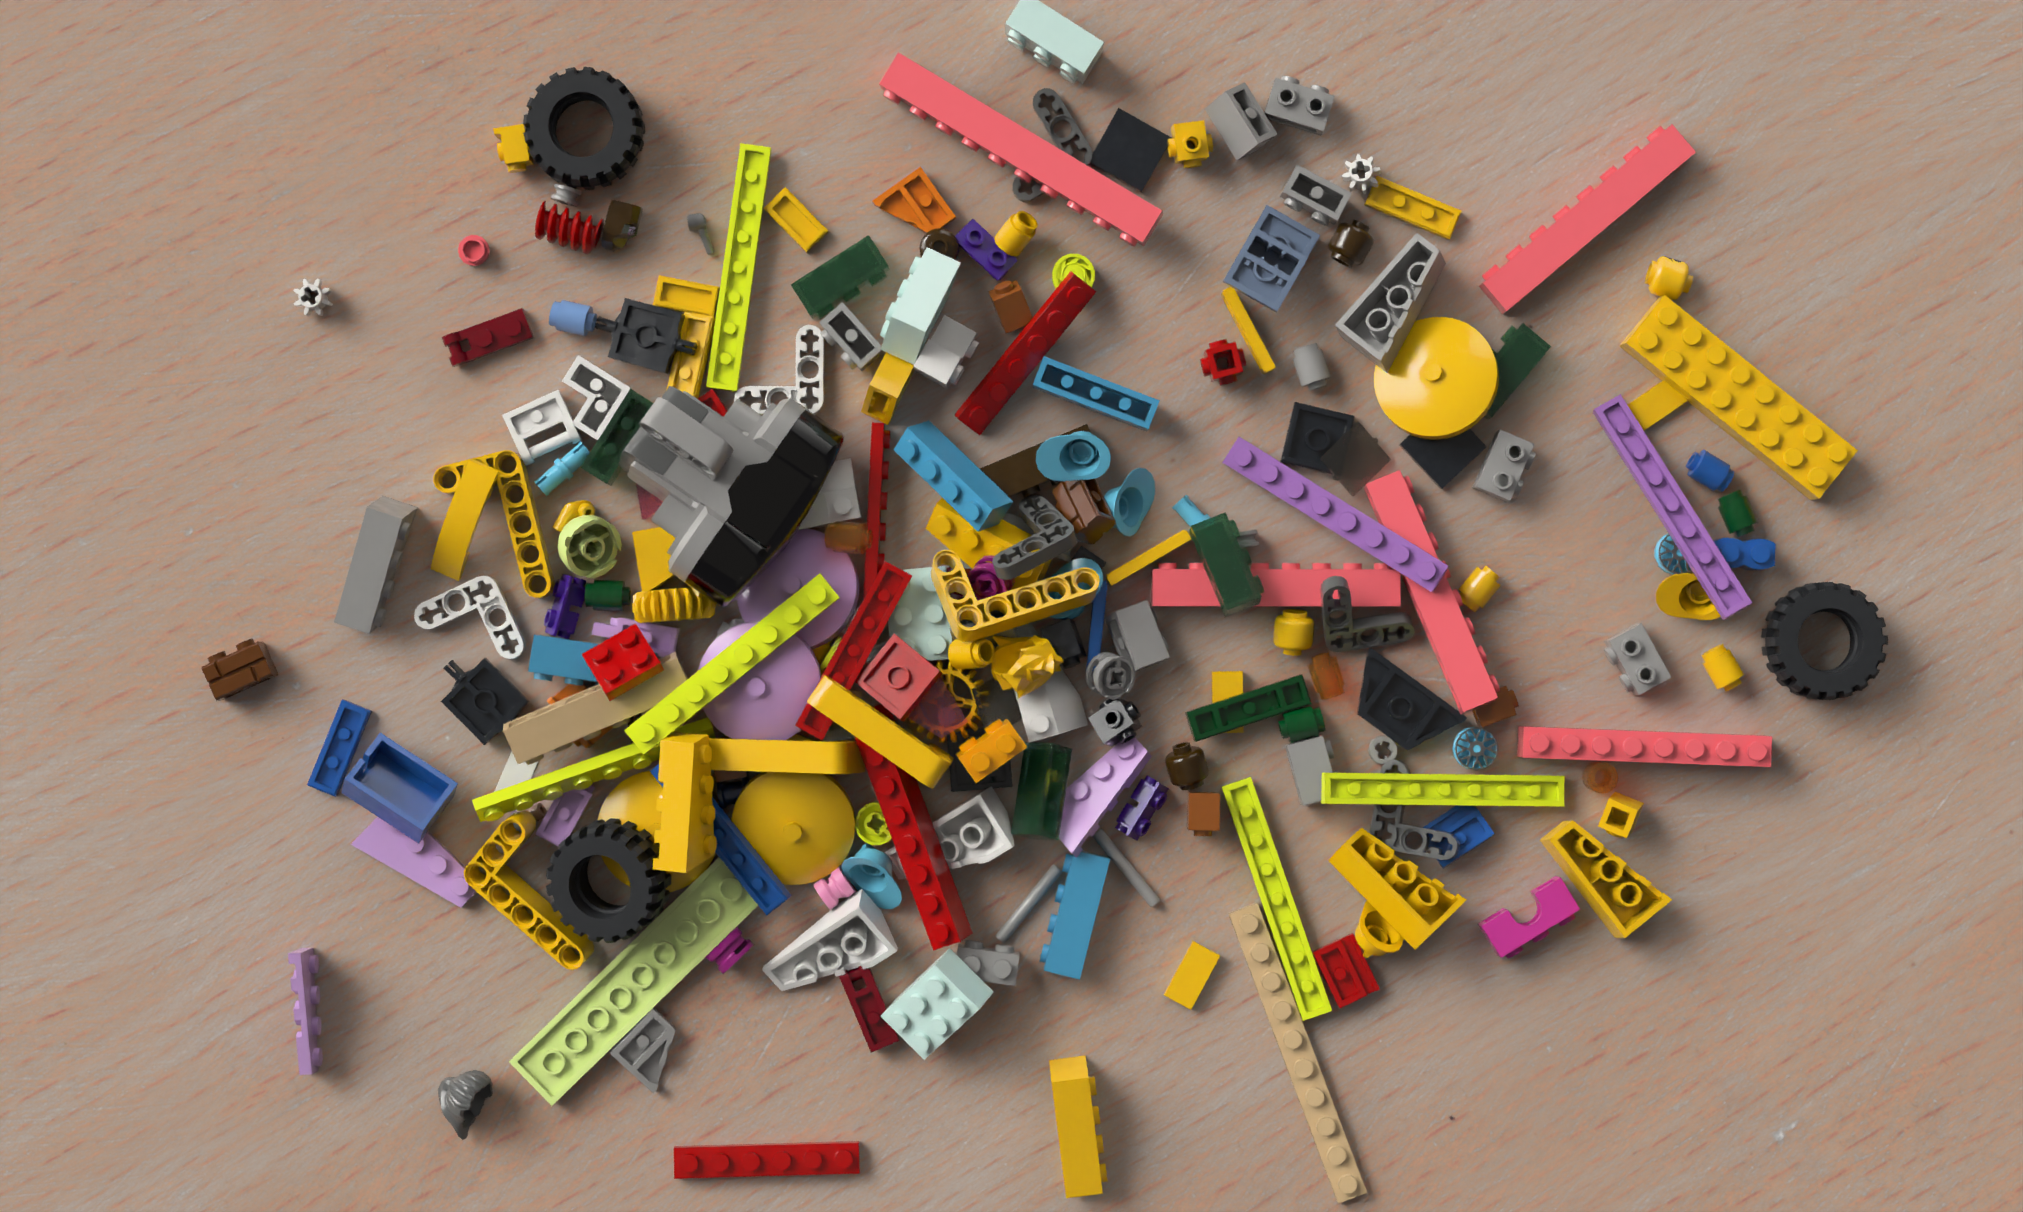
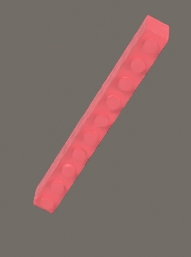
[879,52,1163,247]

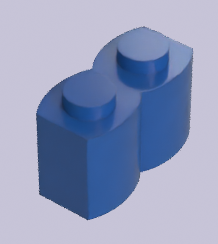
[1713,538,1776,570]

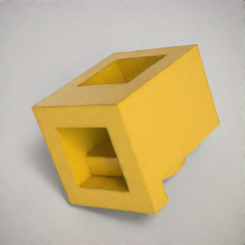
[493,124,534,173]

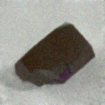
[601,200,643,252]

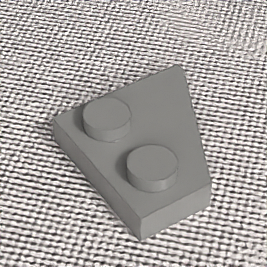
[610,1007,676,1093]

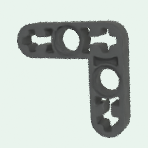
[1013,88,1092,202]
[992,495,1077,580]
[1320,576,1415,652]
[1370,760,1460,860]

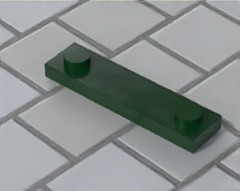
[1185,674,1312,742]

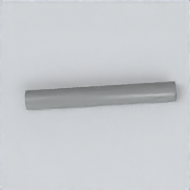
[1092,828,1160,907]
[995,864,1062,944]

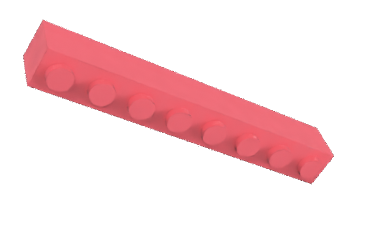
[1479,124,1696,314]
[1364,470,1500,715]
[1151,563,1401,607]
[1517,726,1772,767]

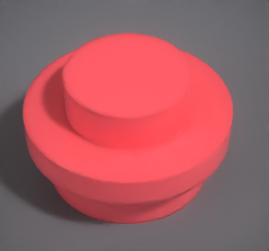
[458,235,490,266]

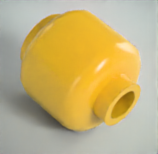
[1645,256,1693,300]
[1273,609,1314,656]

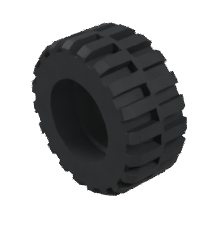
[523,67,645,190]
[1761,582,1888,700]
[546,818,671,943]

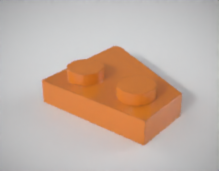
[872,167,956,233]

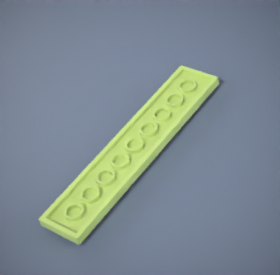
[509,857,758,1106]

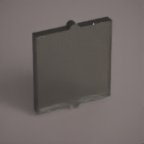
[1320,422,1391,496]
[972,678,1022,733]

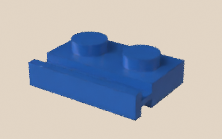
[1418,805,1495,869]

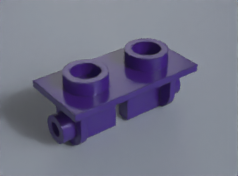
[955,219,1018,281]
[544,573,586,639]
[1115,775,1169,841]

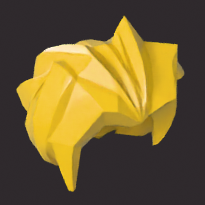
[991,635,1063,699]

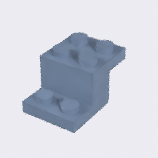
[1223,205,1320,313]

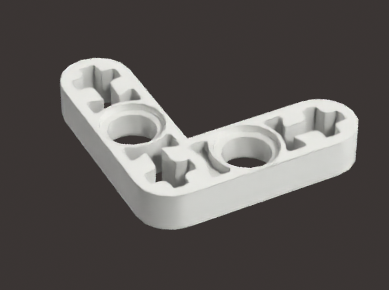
[734,325,824,415]
[414,576,526,659]

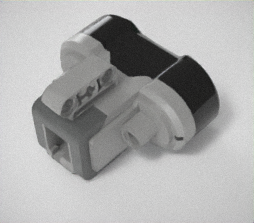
[619,386,844,608]

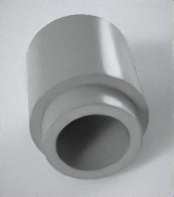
[1293,343,1331,391]

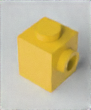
[1598,791,1644,838]

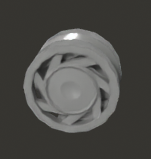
[1086,652,1135,700]

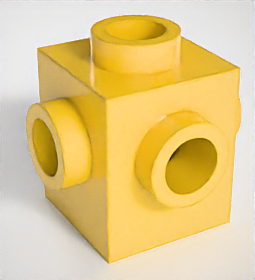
[1167,120,1213,168]

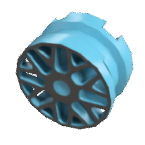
[1654,533,1692,575]
[1452,727,1498,770]

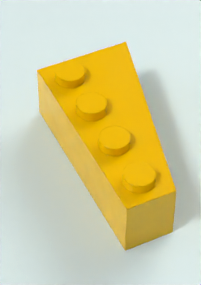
[925,498,1052,608]
[652,732,717,873]
[1540,820,1672,938]
[1328,828,1466,950]
[1049,1055,1108,1198]

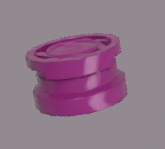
[967,555,1015,601]
[706,927,754,974]

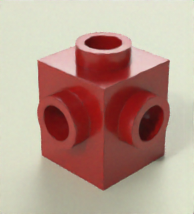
[1200,339,1247,386]

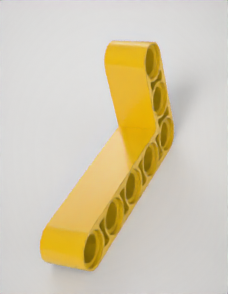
[433,450,555,598]
[931,550,1100,642]
[807,675,953,789]
[709,738,865,774]
[464,810,594,970]

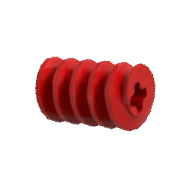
[535,201,604,255]

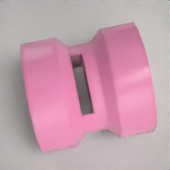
[813,867,856,910]

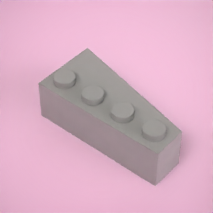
[1335,233,1446,373]
[334,496,418,634]

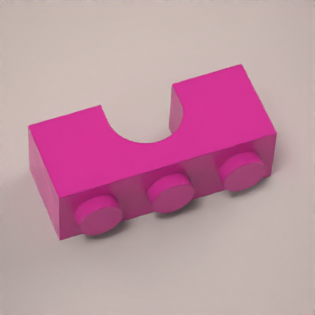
[1478,876,1580,959]

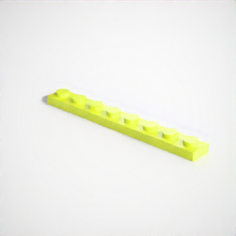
[706,143,772,392]
[624,573,840,755]
[472,717,715,822]
[1321,773,1565,807]
[1221,777,1332,1021]

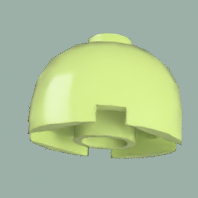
[557,515,622,579]

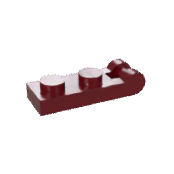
[442,308,534,367]
[839,966,900,1053]

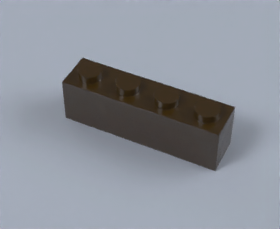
[979,424,1091,499]

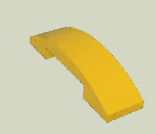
[431,459,499,581]

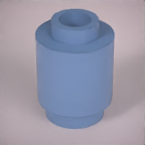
[549,300,597,336]

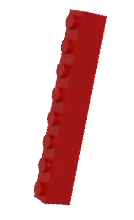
[854,703,973,951]

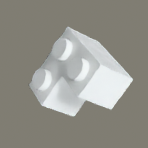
[913,315,979,389]
[562,355,635,443]

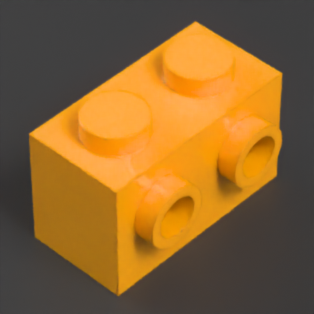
[956,719,1027,783]

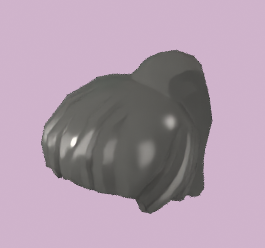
[438,1070,493,1140]

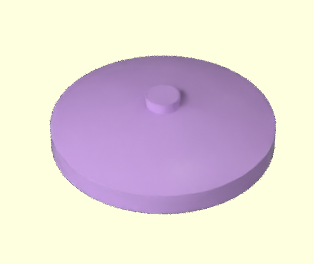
[737,528,859,649]
[698,621,822,740]

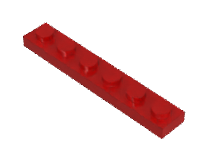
[954,271,1096,435]
[864,422,891,598]
[795,561,912,740]
[674,1141,860,1179]

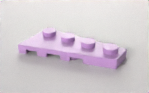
[1038,737,1152,858]
[351,817,477,908]
[288,948,323,1075]

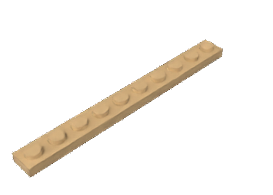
[1228,903,1367,1204]

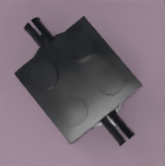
[595,298,697,374]
[441,658,530,745]

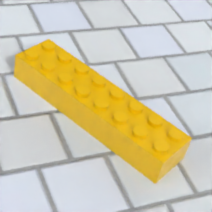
[1620,295,1858,500]

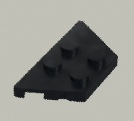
[1357,648,1467,751]

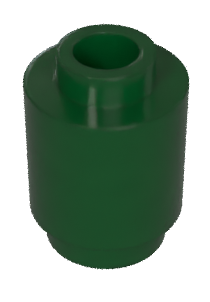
[1718,489,1758,537]
[585,580,631,611]
[1278,706,1326,744]

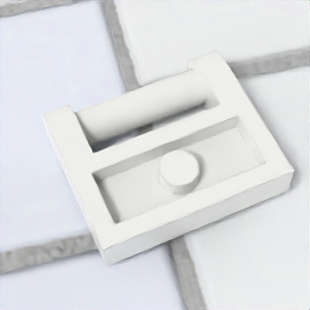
[502,390,582,466]

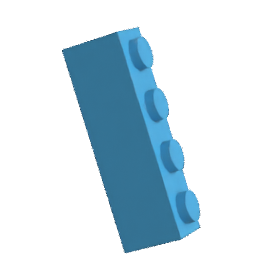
[1032,356,1160,432]
[894,420,1014,532]
[528,634,658,686]
[1039,851,1110,980]

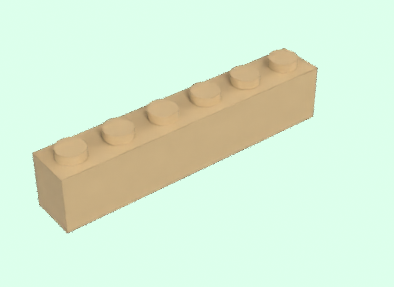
[503,652,688,765]

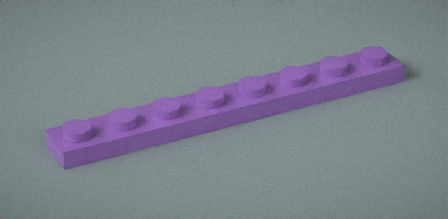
[1593,394,1752,621]
[1222,437,1449,593]

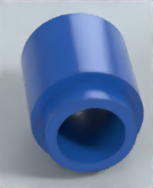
[1686,450,1735,492]

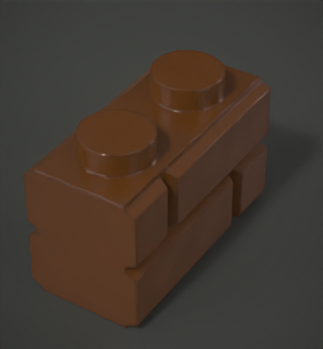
[1052,479,1116,545]
[202,638,278,701]

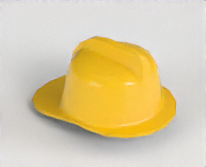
[1656,573,1721,620]
[1355,900,1404,958]

